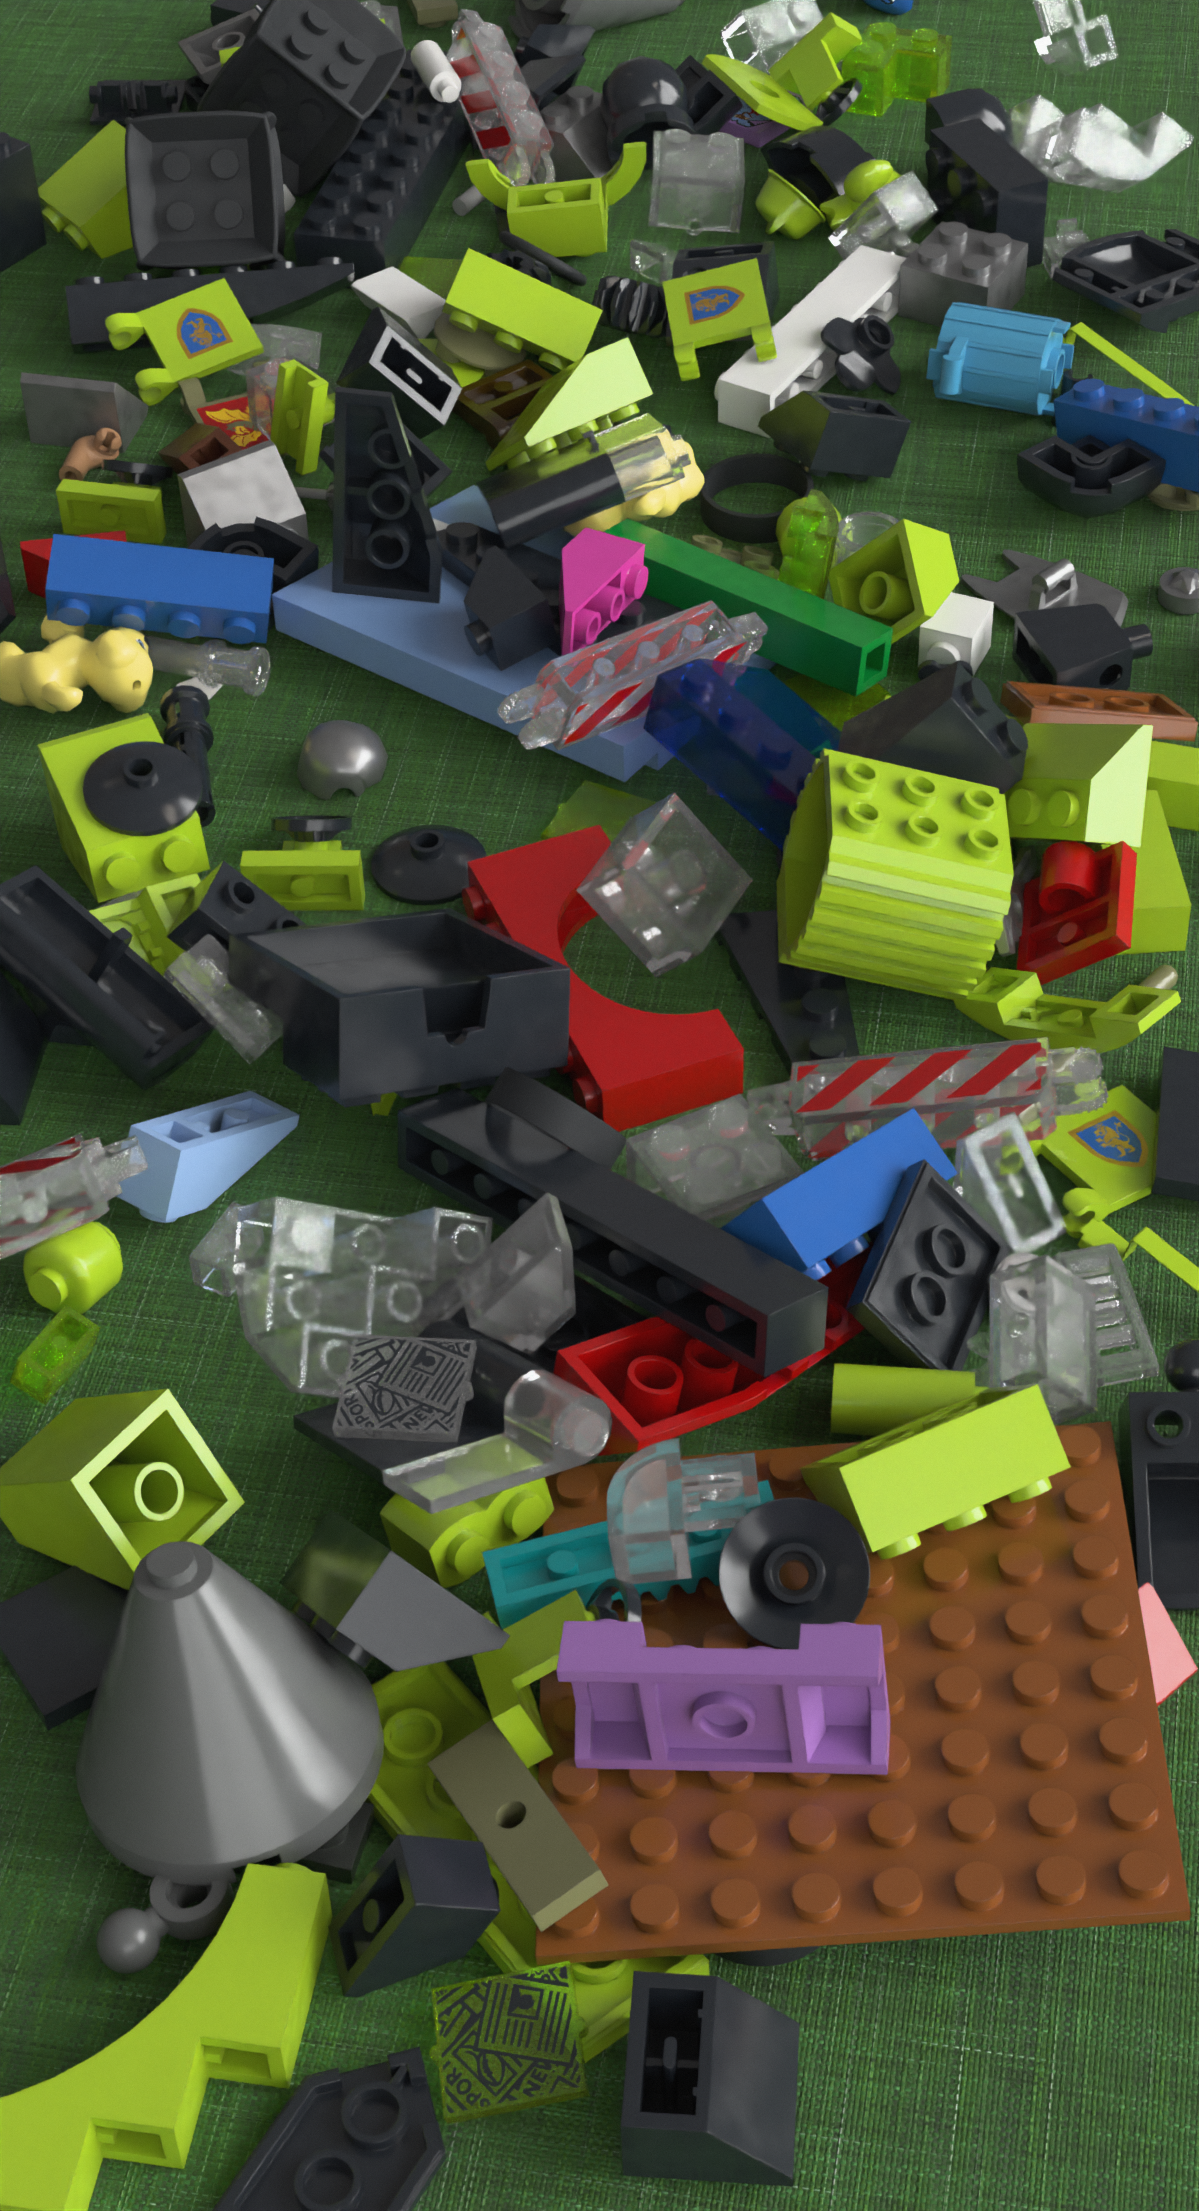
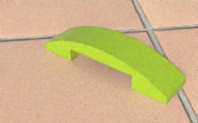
[953,967,1181,1055]

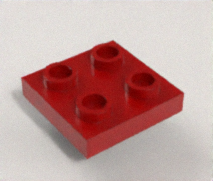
[1016,840,1137,985]

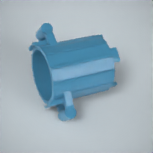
[926,302,1074,416]

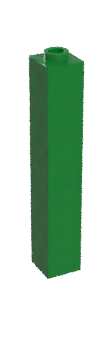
[603,518,893,697]

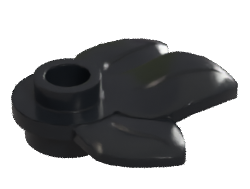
[820,315,901,395]

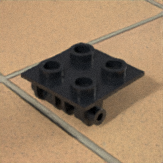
[89,80,186,127]

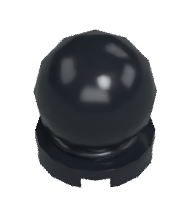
[600,56,696,175]

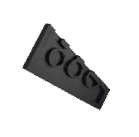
[712,910,862,1095]

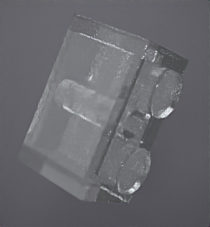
[828,170,938,260]
[967,1254,1098,1425]

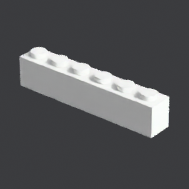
[714,245,907,438]

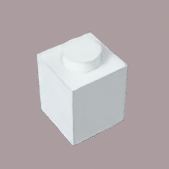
[918,592,994,676]

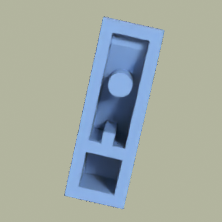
[115,1091,300,1223]

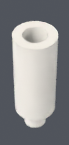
[411,40,461,103]

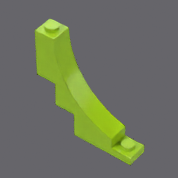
[0,1863,333,2211]

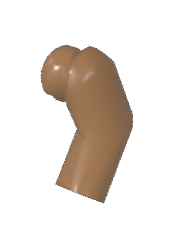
[59,428,122,481]

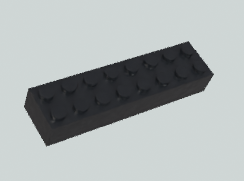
[294,58,484,289]

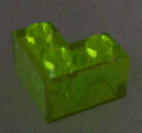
[841,22,952,117]

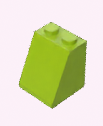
[38,120,133,259]
[37,713,210,903]
[0,1389,245,1590]

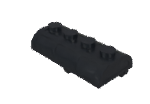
[0,865,218,1090]

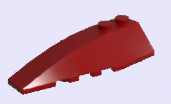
[553,1241,874,1457]

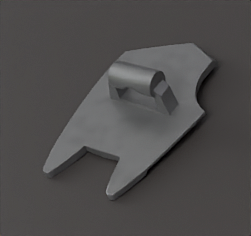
[961,550,1129,627]

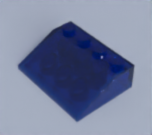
[643,658,842,851]

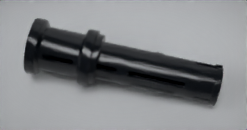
[160,685,216,828]

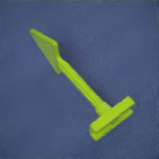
[270,339,485,475]

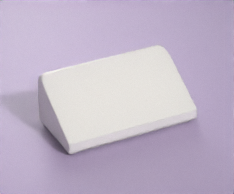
[350,266,446,339]

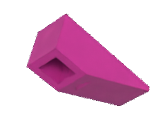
[558,528,648,662]

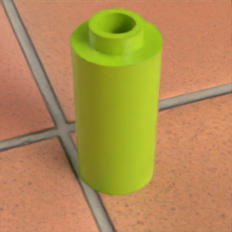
[831,1363,988,1436]

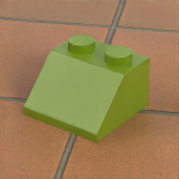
[828,519,959,644]

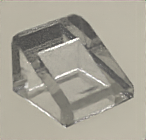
[630,239,678,285]

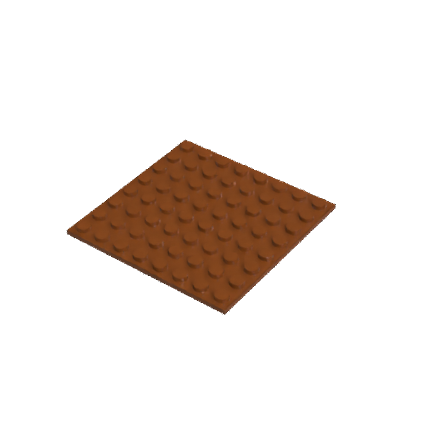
[535,1421,1190,1965]

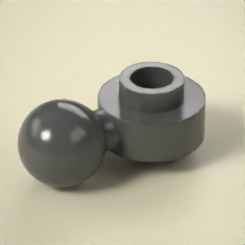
[96,1875,234,1974]

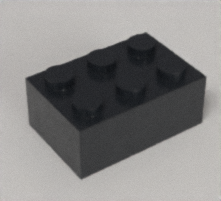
[923,118,1048,268]

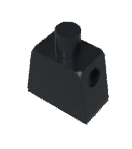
[1012,603,1153,691]

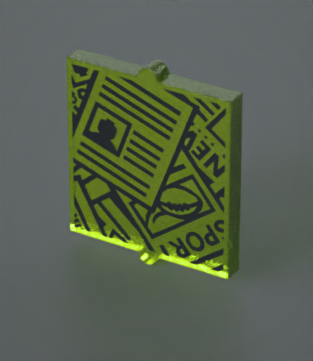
[429,1961,589,2124]

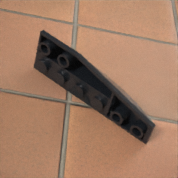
[65,257,355,354]

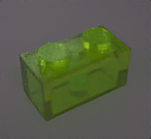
[10,1305,101,1405]

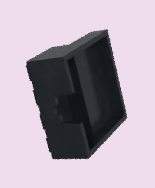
[229,908,570,1107]

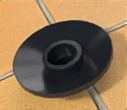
[83,741,202,836]
[371,825,487,905]
[719,1497,870,1649]

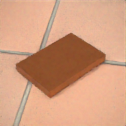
[1000,681,1198,742]

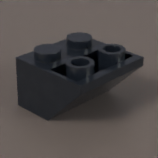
[336,306,462,440]
[758,390,911,481]
[621,1971,800,2187]

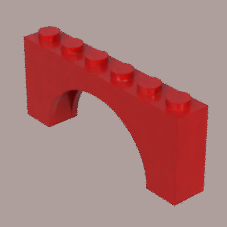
[462,824,744,1132]

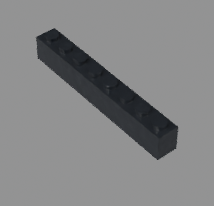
[398,1088,828,1378]

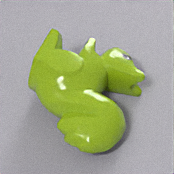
[819,160,911,232]

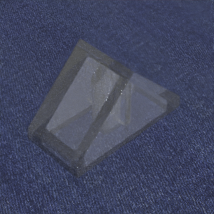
[953,1112,1068,1257]

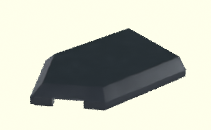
[212,2047,446,2211]

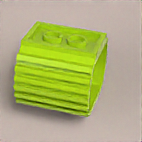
[776,748,1014,1000]

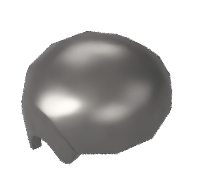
[297,720,388,800]

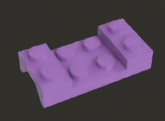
[556,1619,891,1775]

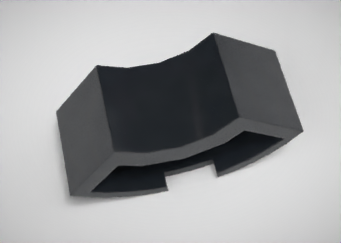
[760,125,876,214]

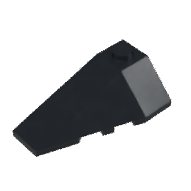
[332,387,443,603]

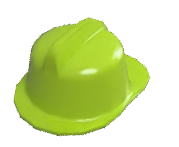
[755,169,826,240]

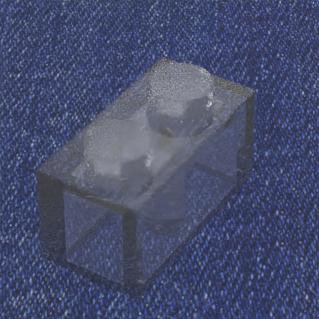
[189,1202,272,1297]

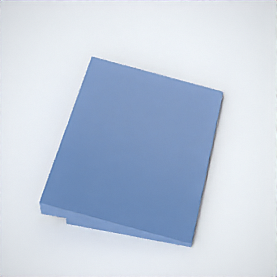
[272,485,777,782]

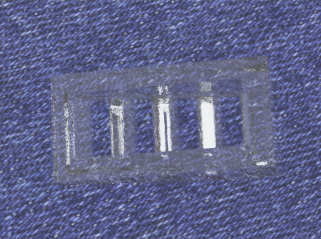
[1051,1243,1160,1388]

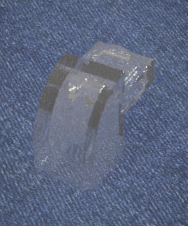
[1033,0,1119,75]
[607,1438,761,1584]

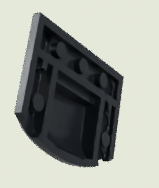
[1052,229,1199,333]

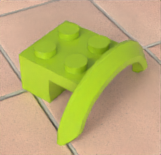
[466,142,646,257]

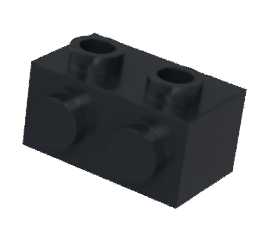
[167,861,306,1010]

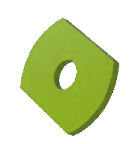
[701,54,823,131]

